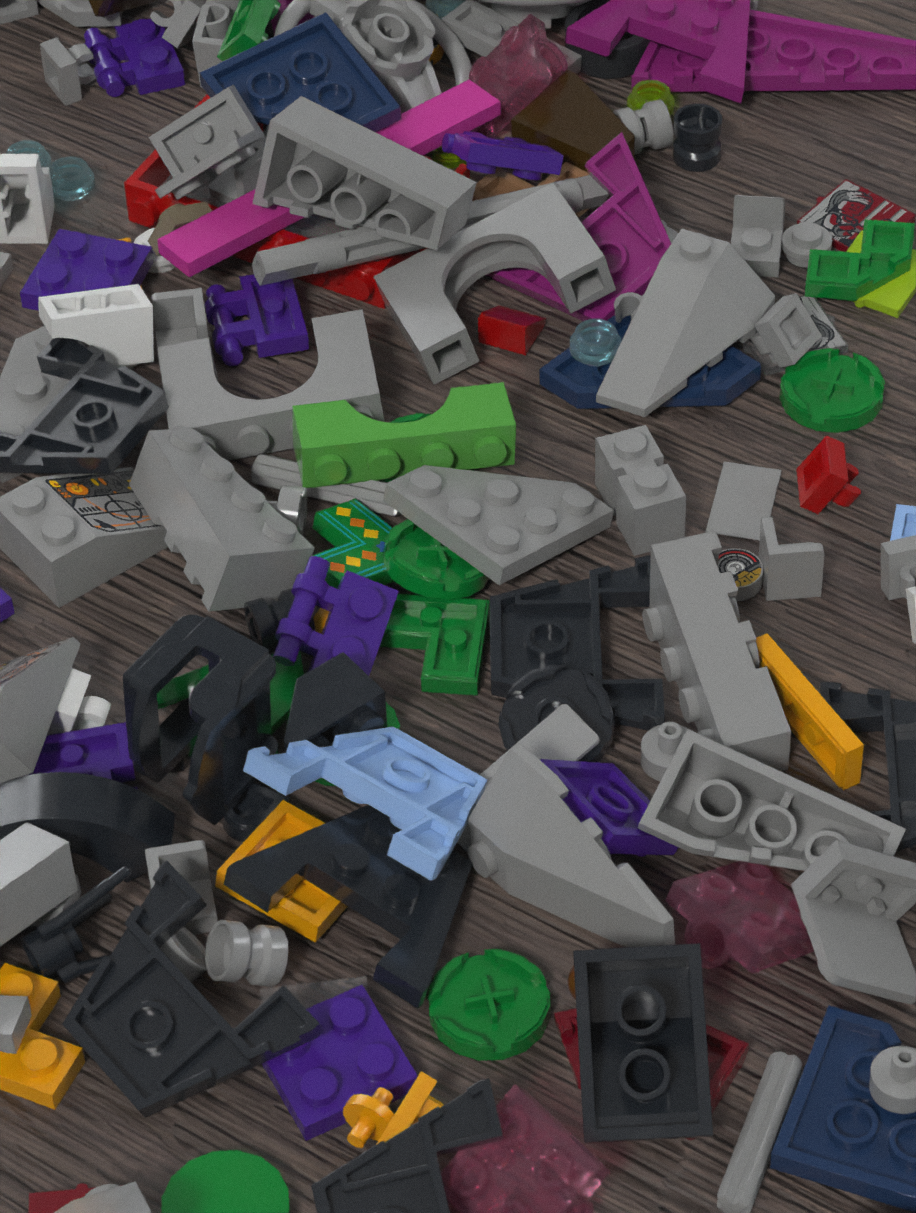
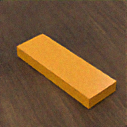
[756,633,864,791]

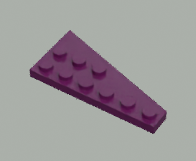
[631,9,916,92]

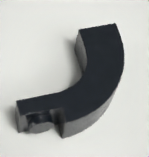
[0,772,175,883]

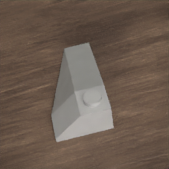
[596,229,775,417]
[638,729,906,871]
[467,743,675,948]

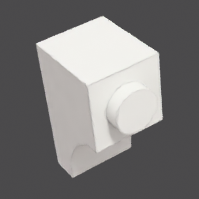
[0,154,55,244]
[38,284,154,369]

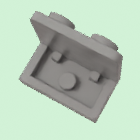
[148,85,265,200]
[791,840,916,1004]

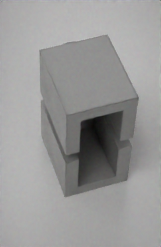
[595,425,686,556]

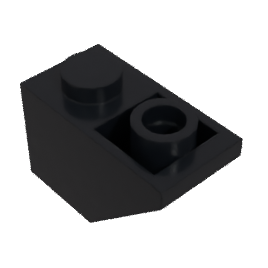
[284,652,387,753]

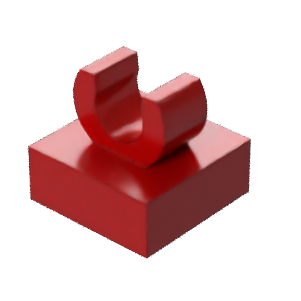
[796,435,861,514]

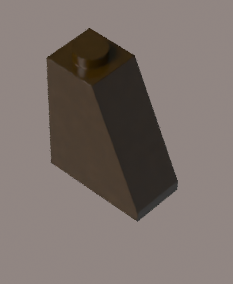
[511,70,637,200]

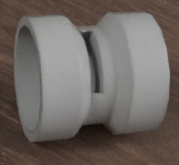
[612,99,673,155]
[205,920,288,987]

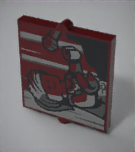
[797,179,916,252]

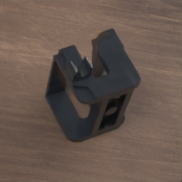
[122,615,278,825]

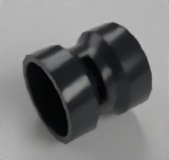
[673,103,722,172]
[244,588,316,653]

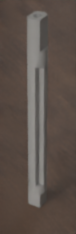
[252,175,609,286]

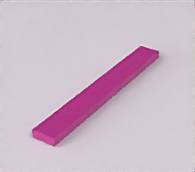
[157,79,501,277]

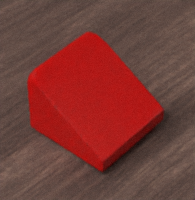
[478,305,546,356]

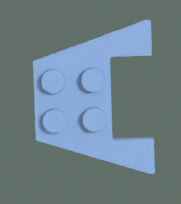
[243,727,487,881]

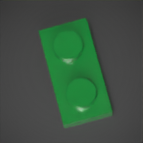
[217,0,281,61]

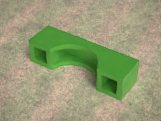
[292,382,516,488]

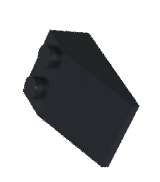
[573,943,713,1144]

